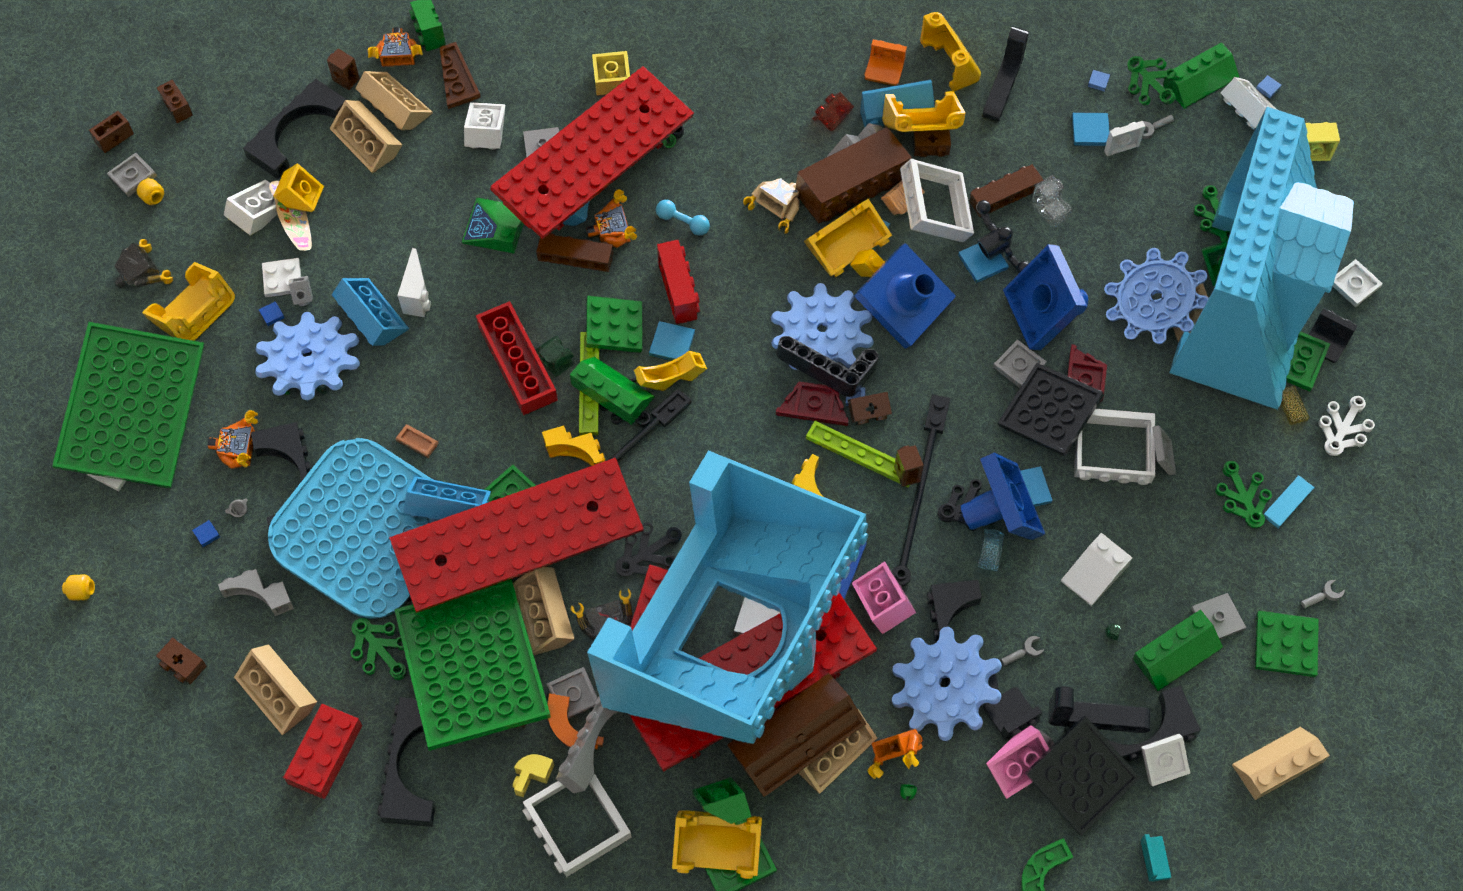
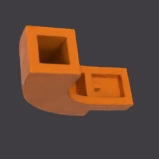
[547,693,604,750]

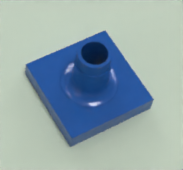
[854,243,956,349]
[1003,244,1088,351]
[961,453,1045,540]

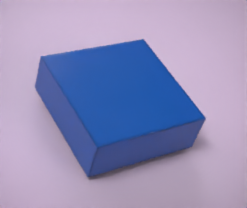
[259,301,284,326]
[192,520,220,547]

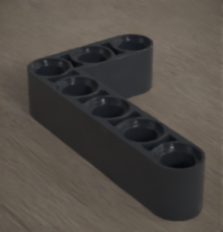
[982,26,1029,122]
[776,336,879,397]
[1049,686,1150,733]

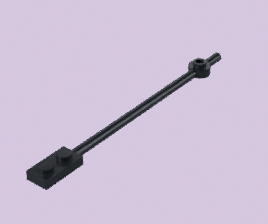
[609,389,692,462]
[892,394,950,588]

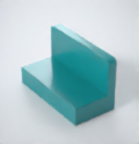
[1140,834,1171,882]

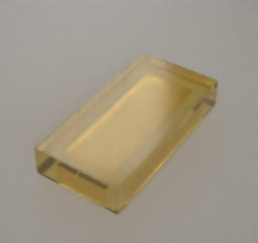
[1281,385,1309,425]

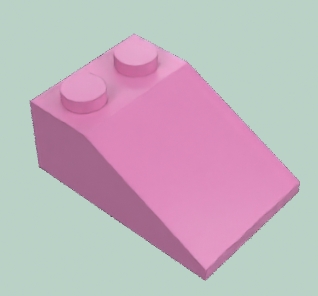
[852,562,916,634]
[986,725,1049,799]

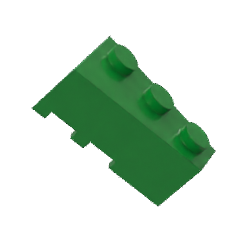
[409,0,446,52]

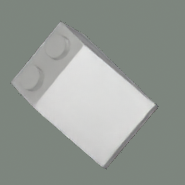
[464,102,505,150]
[224,180,277,235]
[398,248,431,317]
[1061,533,1132,606]

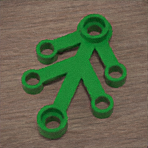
[1127,56,1177,106]
[1194,185,1230,243]
[1215,461,1272,528]
[350,618,407,680]

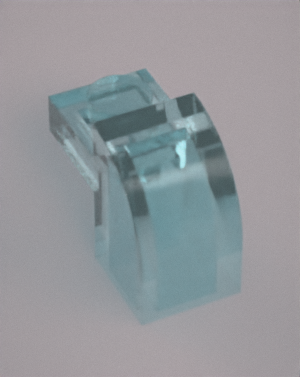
[978,529,1005,571]

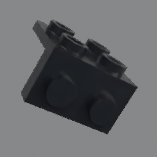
[1308,308,1357,363]
[984,687,1042,740]

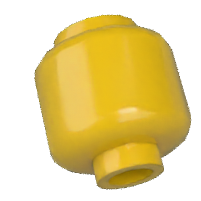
[136,178,164,205]
[62,574,95,601]

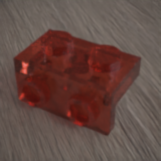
[812,92,854,131]

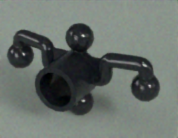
[976,200,1029,273]

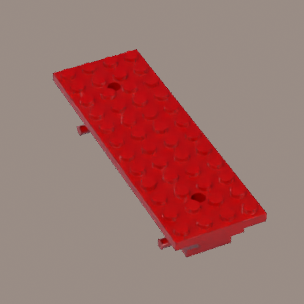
[490,66,694,239]
[389,458,644,613]
[629,593,877,772]

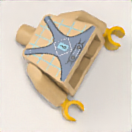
[743,179,799,234]

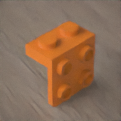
[865,39,907,86]

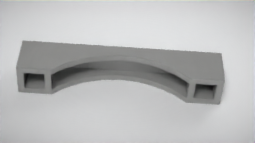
[556,697,618,793]

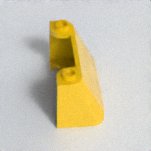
[920,12,981,91]
[882,91,965,132]
[804,199,892,278]
[142,262,235,341]
[672,810,762,879]

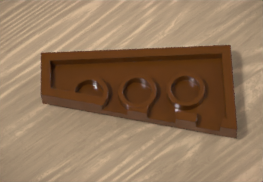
[440,42,481,109]

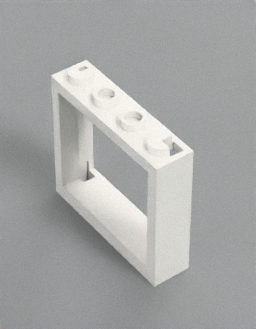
[900,159,974,242]
[1074,409,1155,485]
[522,774,631,877]

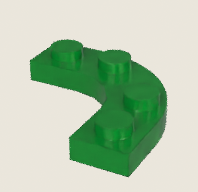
[1021,838,1073,891]

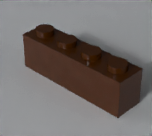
[969,164,1044,217]
[536,233,614,272]

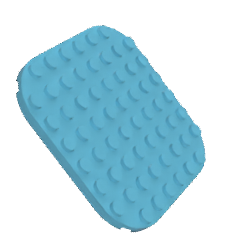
[268,438,434,619]

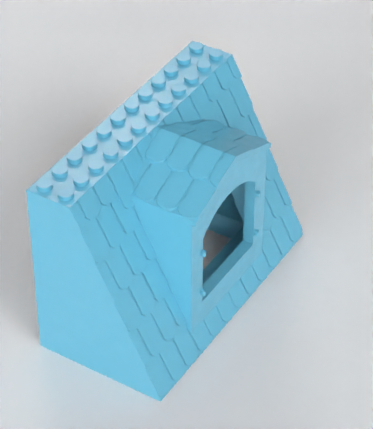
[1169,107,1354,410]
[587,450,868,744]

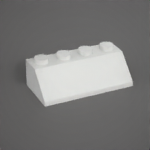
[1221,77,1277,129]

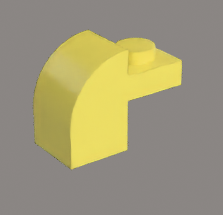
[513,754,554,798]

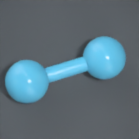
[656,200,710,236]

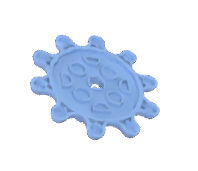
[1104,248,1209,344]
[771,283,874,370]
[255,312,360,400]
[891,627,1002,741]

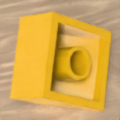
[273,163,324,212]

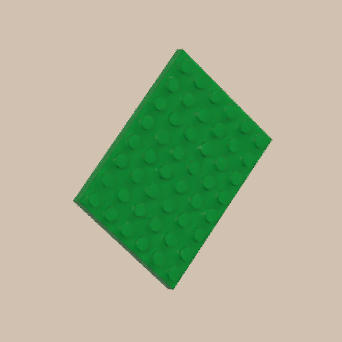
[52,322,204,488]
[394,579,551,751]

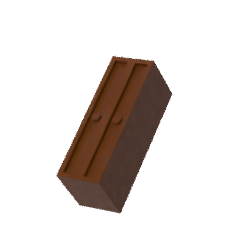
[796,127,912,224]
[728,673,866,797]

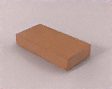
[396,424,439,458]

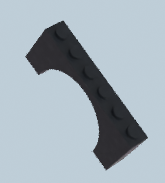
[243,79,347,179]
[251,422,311,528]
[927,580,999,690]
[1064,685,1201,762]
[378,697,436,827]

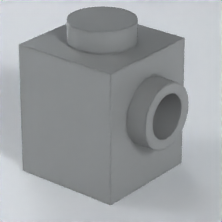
[289,276,313,306]

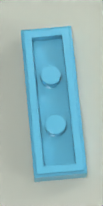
[1264,475,1314,528]

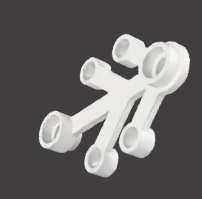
[1318,396,1375,456]

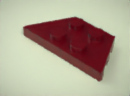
[1067,344,1107,402]
[776,381,849,426]

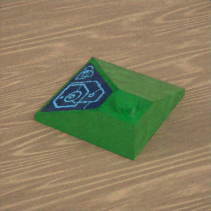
[462,198,524,254]

